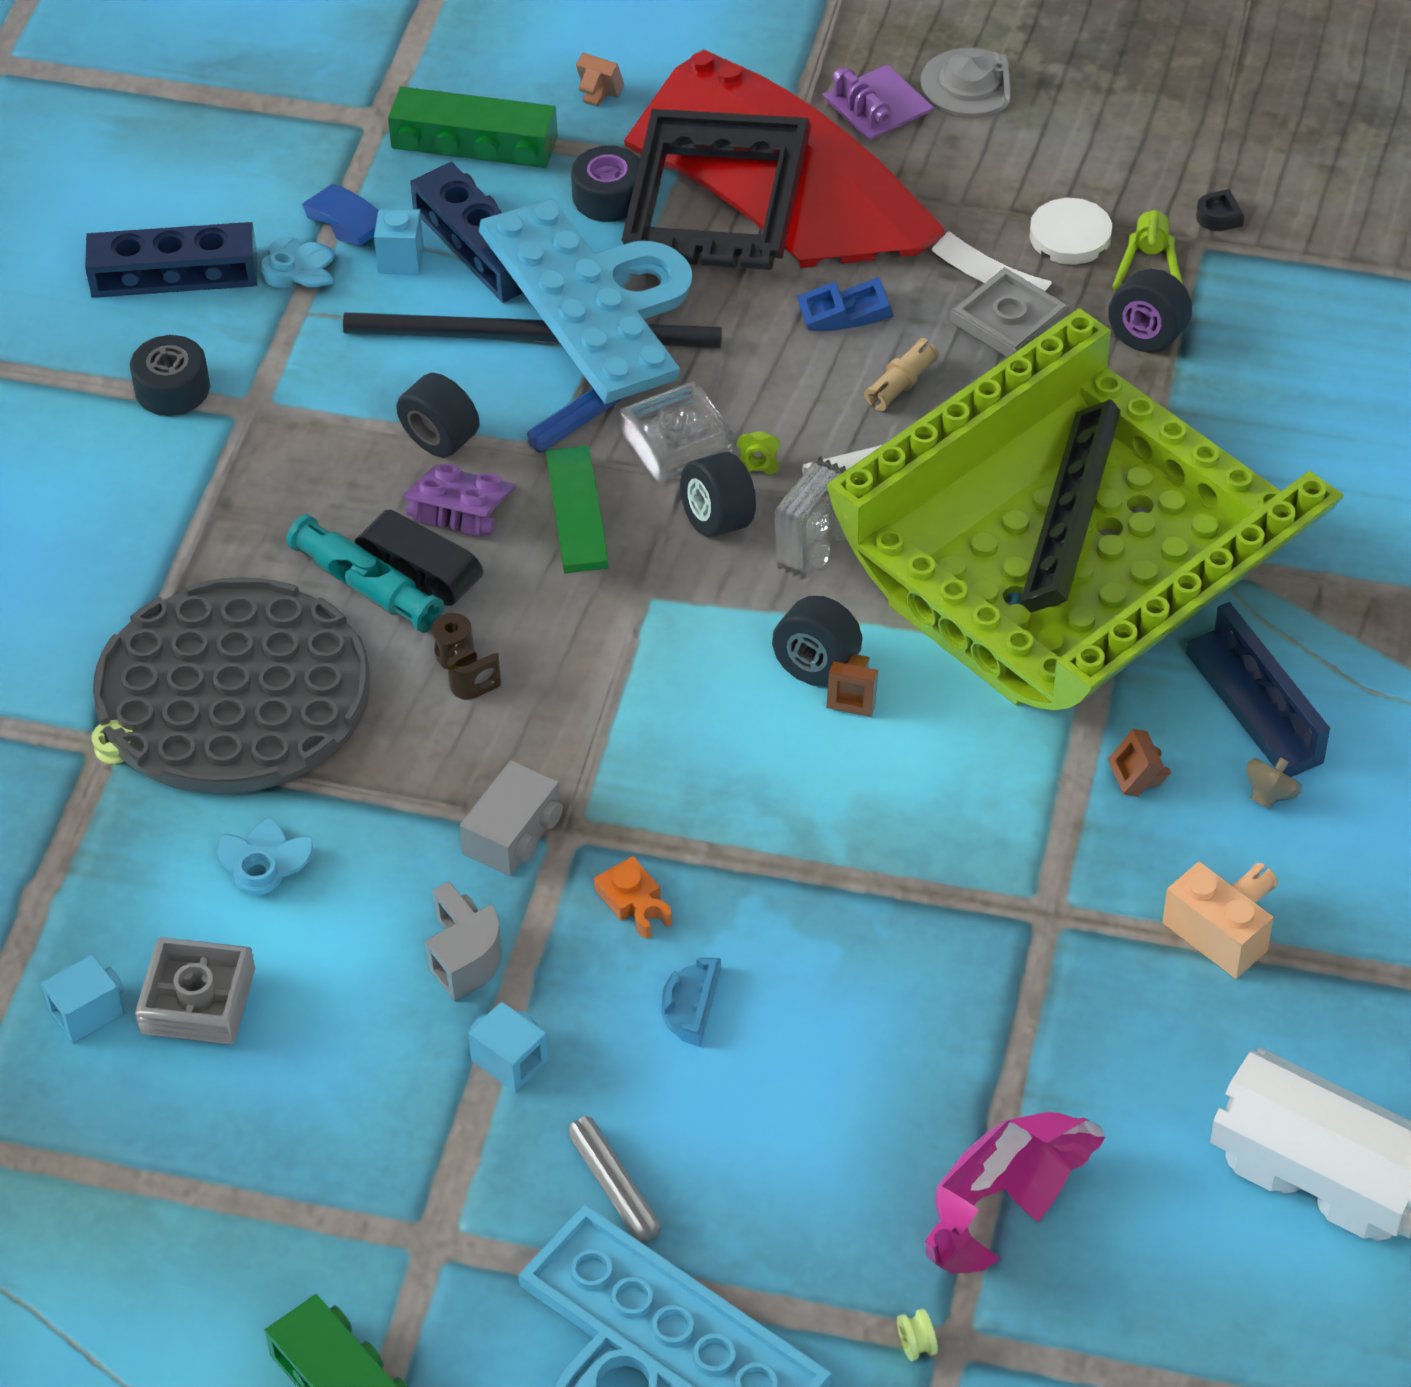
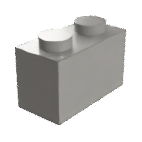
[459,760,563,877]

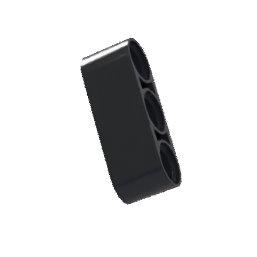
[354,510,483,606]

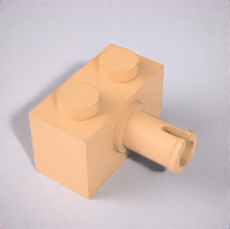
[1162,861,1278,979]

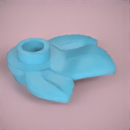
[260,237,336,288]
[217,817,313,895]

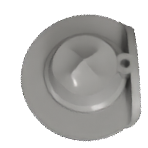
[920,48,1010,118]

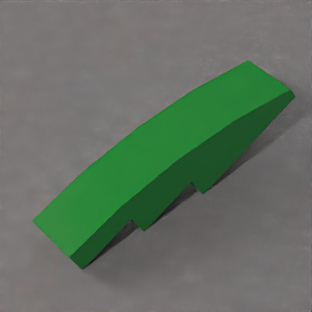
[545,446,609,574]

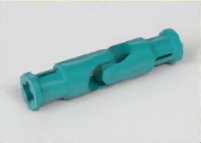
[286,514,444,633]

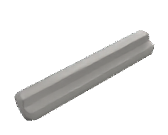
[569,1116,661,1243]

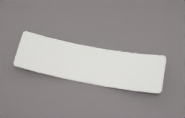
[932,232,1052,291]

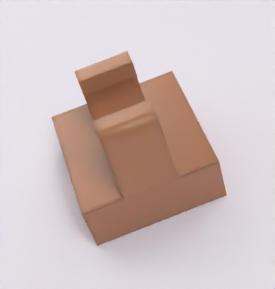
[576,52,624,107]

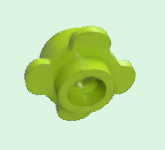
[737,431,780,475]

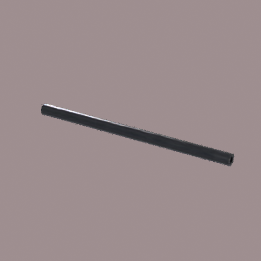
[343,312,722,348]

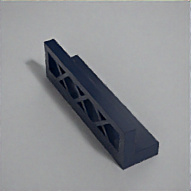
[1186,602,1330,777]

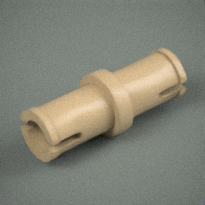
[864,338,939,411]

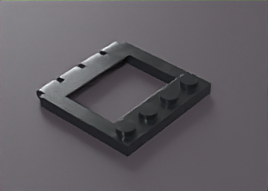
[622,109,811,270]

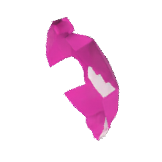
[925,1112,1106,1273]

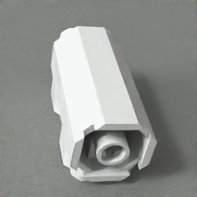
[1210,1047,1411,1241]

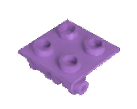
[823,64,934,141]
[403,464,516,537]

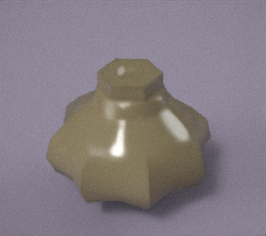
[1246,757,1302,809]

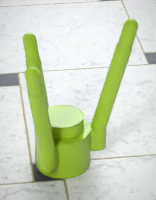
[1113,210,1183,290]

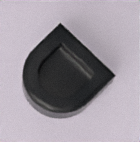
[1196,189,1244,231]

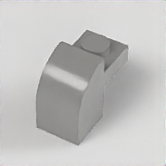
[425,881,502,1001]

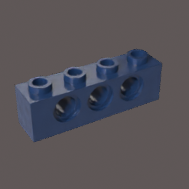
[410,161,523,303]
[85,222,257,298]

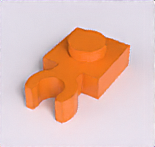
[593,856,672,939]

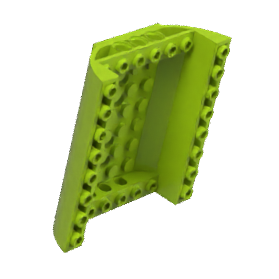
[827,308,1344,710]

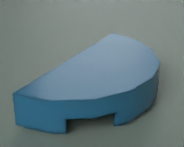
[662,958,721,1047]

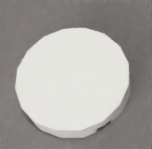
[1029,198,1112,265]

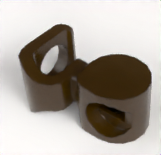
[432,613,501,700]

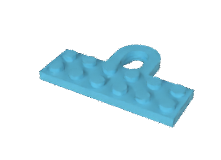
[479,198,692,404]
[518,1204,831,1387]

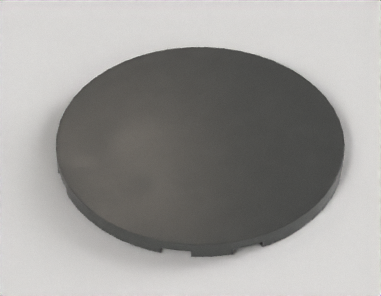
[93,577,370,794]

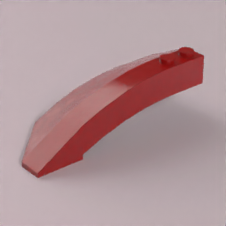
[624,49,945,268]

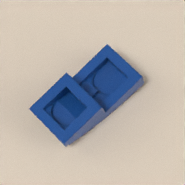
[302,184,378,246]
[797,277,894,331]

